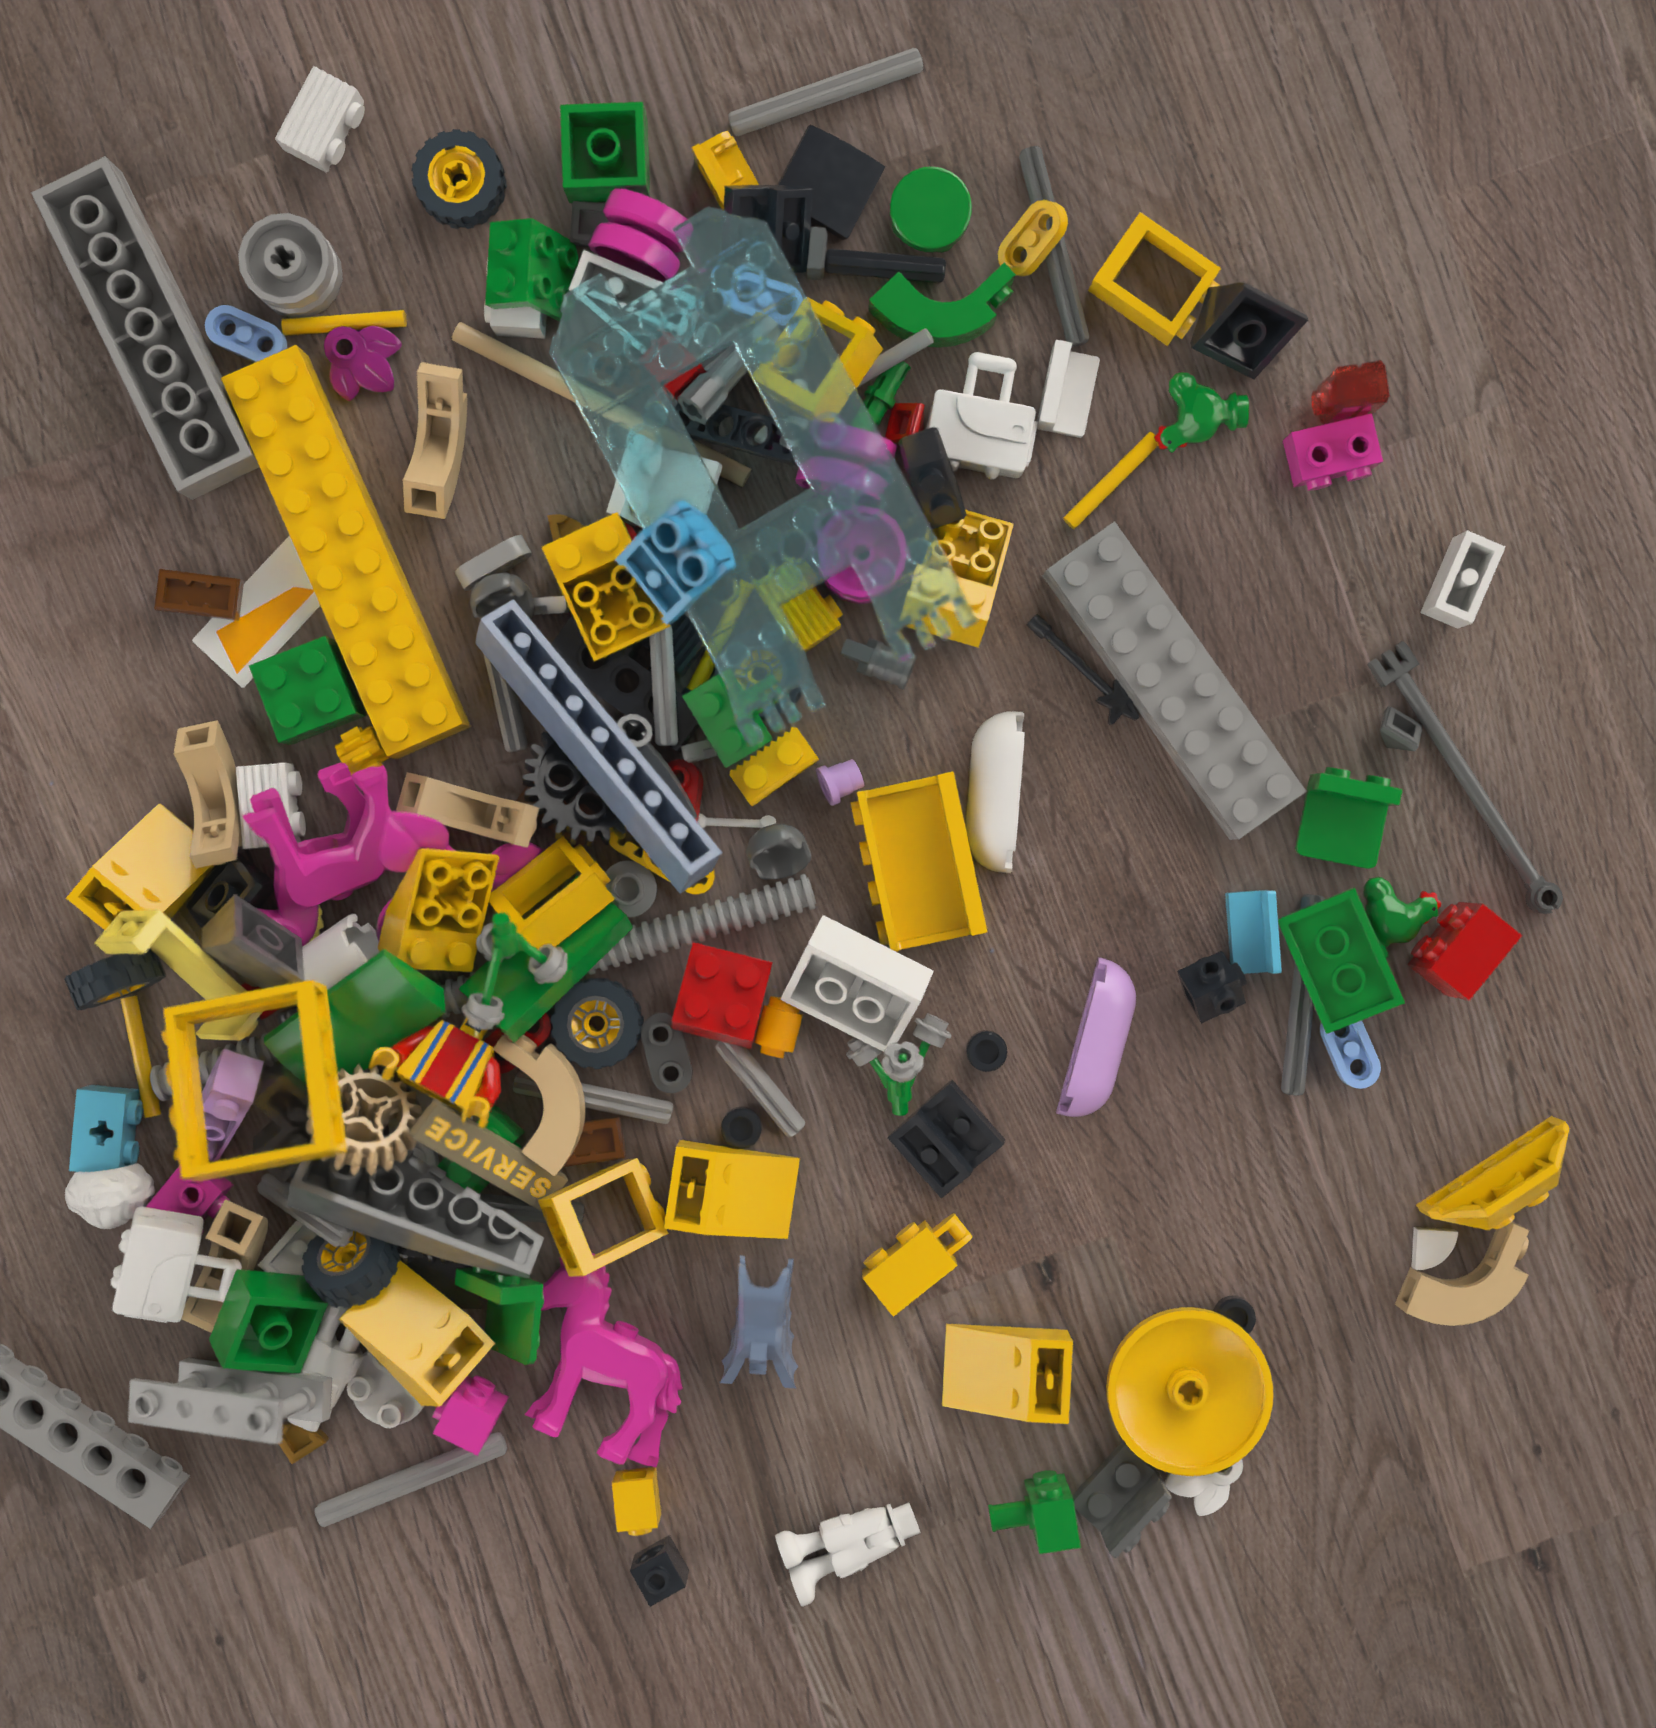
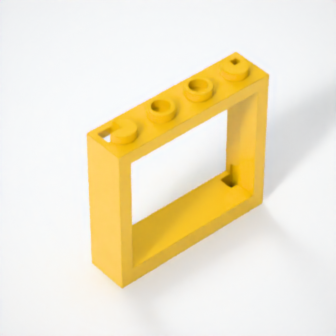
[161,980,347,1181]

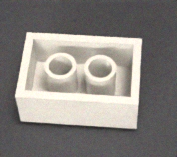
[780,915,934,1052]

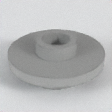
[605,861,657,917]

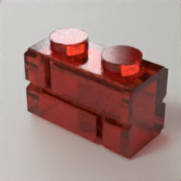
[1311,360,1390,425]

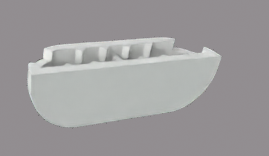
[965,711,1024,873]

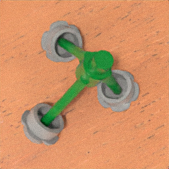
[462,912,568,1029]
[846,1013,952,1116]

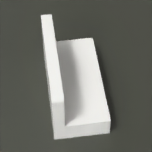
[1037,339,1100,438]

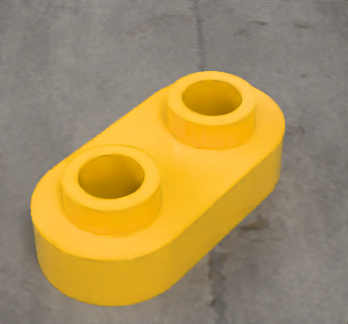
[998,200,1068,277]

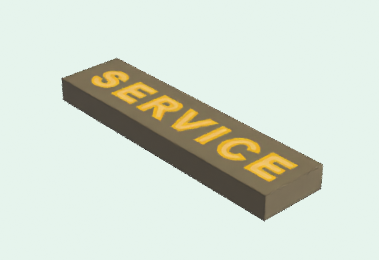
[409,1098,568,1211]

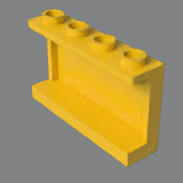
[850,771,988,952]

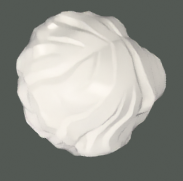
[65,1163,155,1229]

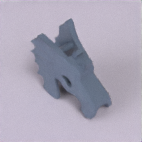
[719,1255,798,1389]

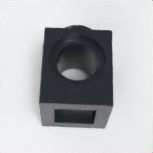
[630,1535,689,1607]

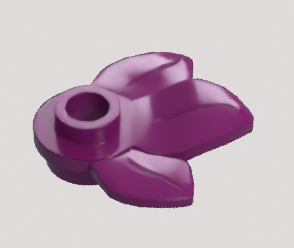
[324,326,402,401]

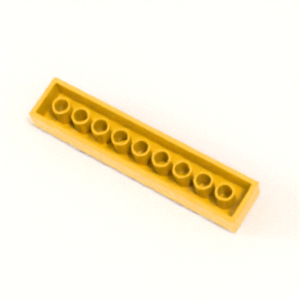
[221,345,471,759]

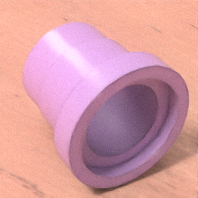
[816,759,864,806]

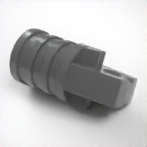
[841,638,917,690]

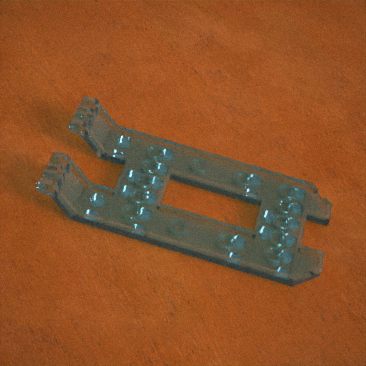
[549,207,978,747]

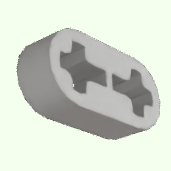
[454,535,532,591]

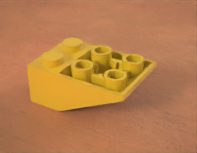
[900,510,1014,648]
[542,512,670,662]
[66,803,215,930]
[377,848,499,972]
[664,1140,800,1239]
[338,1260,495,1407]
[942,1324,1073,1424]

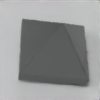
[1380,706,1423,751]

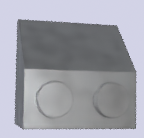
[202,894,305,989]

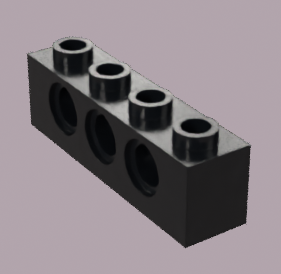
[551,616,700,753]

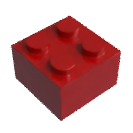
[1407,902,1522,1001]
[671,942,773,1049]

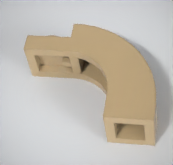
[403,362,467,519]
[174,720,242,868]
[396,772,539,848]
[493,1035,585,1176]
[181,1199,268,1333]
[1395,1222,1529,1326]

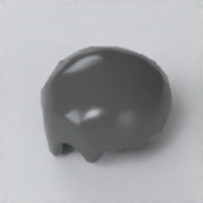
[470,573,536,620]
[746,824,811,880]

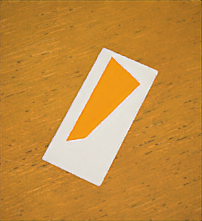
[192,535,320,688]

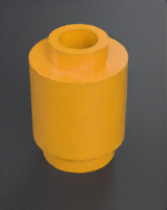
[754,996,803,1058]

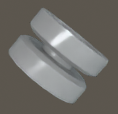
[238,213,343,318]

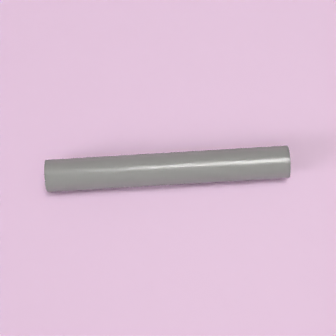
[858,328,934,387]

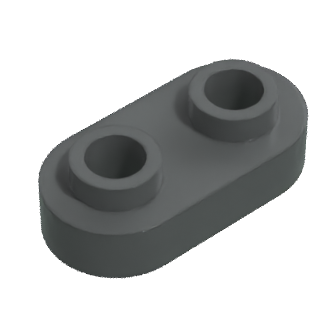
[641,1012,693,1093]

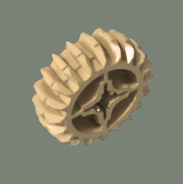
[306,1064,422,1176]

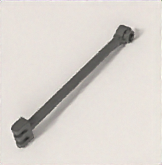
[1368,641,1563,914]

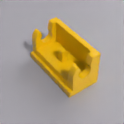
[692,131,759,214]

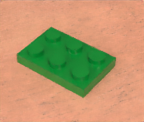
[1278,887,1405,1034]

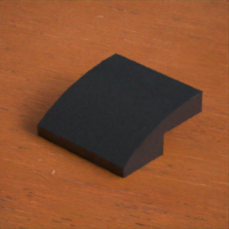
[777,124,886,240]
[721,185,813,275]
[888,1080,1006,1199]

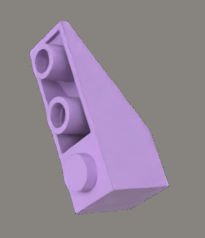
[202,1049,264,1162]

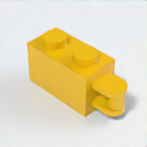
[862,1213,973,1317]

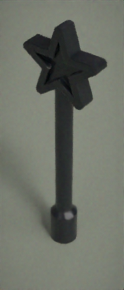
[1026,613,1140,725]

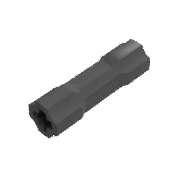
[677,312,782,424]

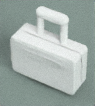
[926,352,1038,479]
[111,1207,242,1323]

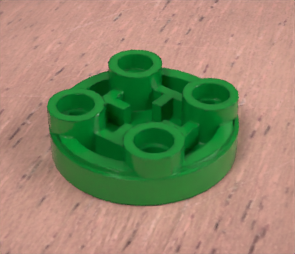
[890,167,972,253]

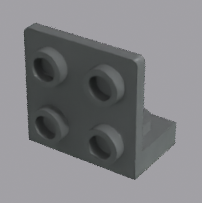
[1072,1441,1171,1558]

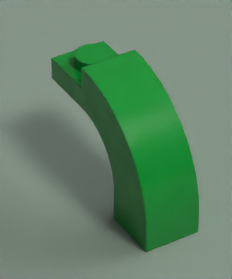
[868,263,1016,347]

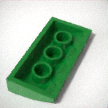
[458,876,633,1043]
[264,949,446,1086]

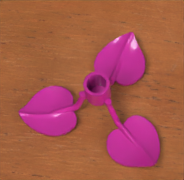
[376,811,546,941]

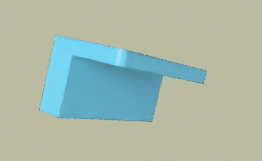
[1225,890,1282,974]

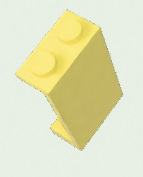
[95,909,263,1041]

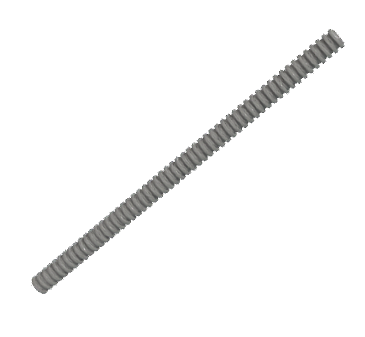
[150,874,816,1101]

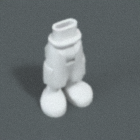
[288,1304,364,1432]
[775,1503,921,1606]

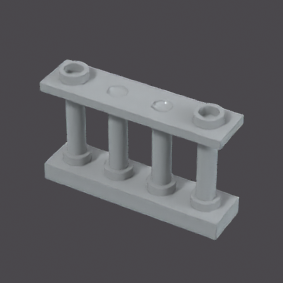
[128,1358,332,1444]

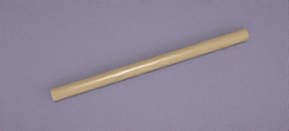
[452,322,752,487]

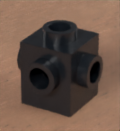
[1177,951,1247,1024]

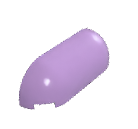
[1056,957,1136,1117]

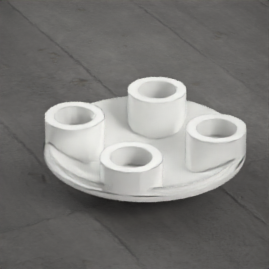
[347,1351,424,1428]

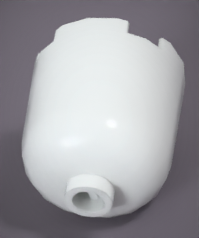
[302,914,380,990]

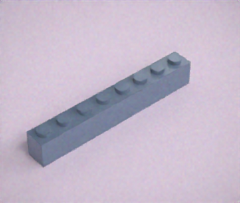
[475,599,722,894]

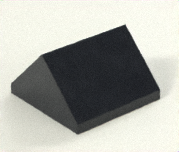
[1190,282,1308,380]
[179,852,274,943]

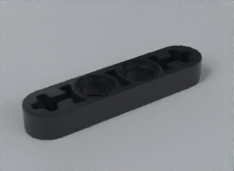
[672,403,815,466]

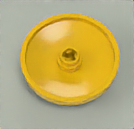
[1106,1307,1273,1476]

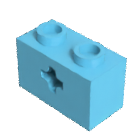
[69,1085,143,1172]

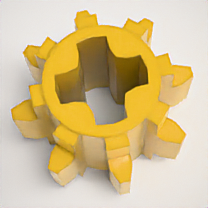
[335,726,389,777]

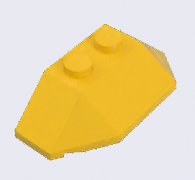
[1416,1116,1570,1230]

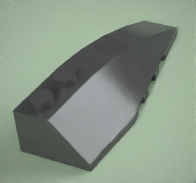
[287,1137,544,1278]

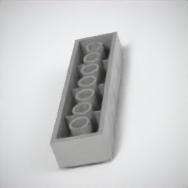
[31,156,260,500]
[1042,521,1306,840]

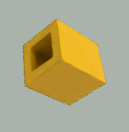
[612,1467,661,1536]

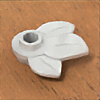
[1164,1459,1243,1516]

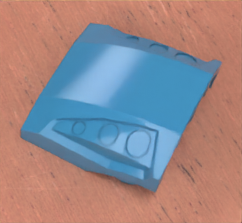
[615,500,736,625]

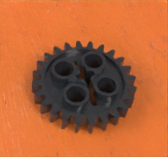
[522,732,626,847]

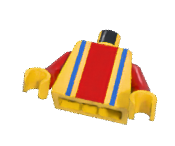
[369,1017,501,1128]

